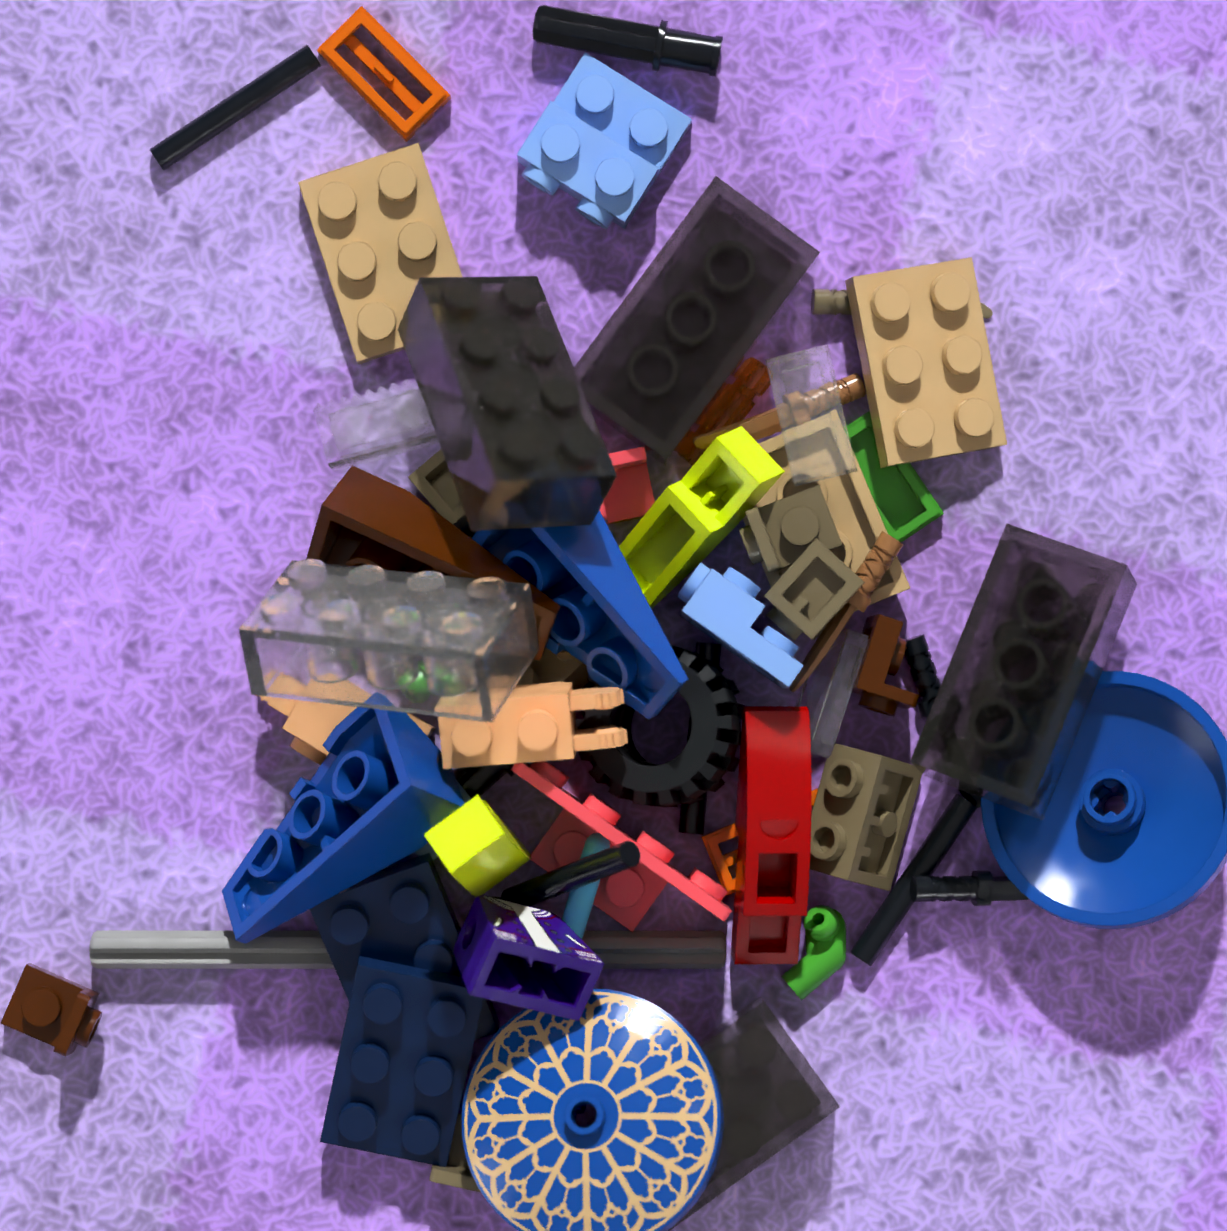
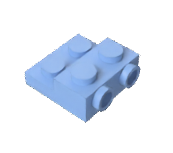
[517,52,692,229]
[677,562,804,689]

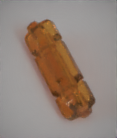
[677,357,775,466]

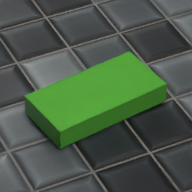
[844,411,944,542]

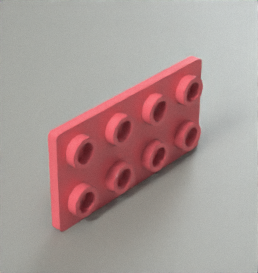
[510,761,732,932]

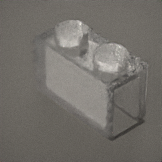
[313,372,456,472]

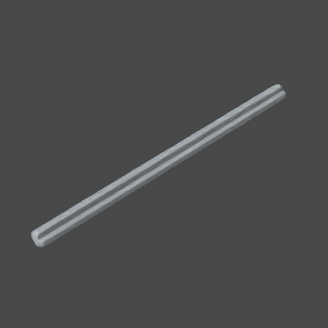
[89,930,726,969]

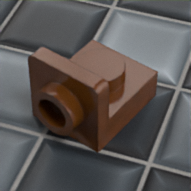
[844,614,919,716]
[1,963,102,1057]

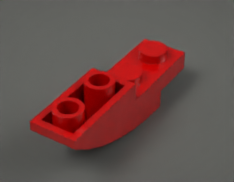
[731,706,811,964]

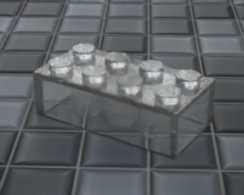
[239,559,539,722]

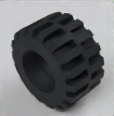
[576,645,745,807]

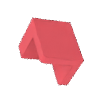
[581,446,655,525]

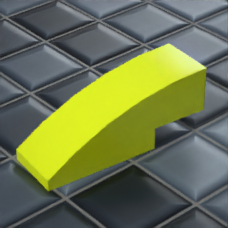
[619,426,785,609]
[424,795,532,897]

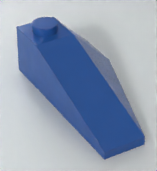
[472,462,688,720]
[222,688,464,944]

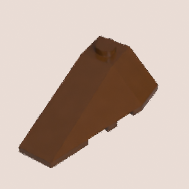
[295,465,561,661]

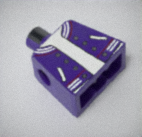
[453,895,605,1021]

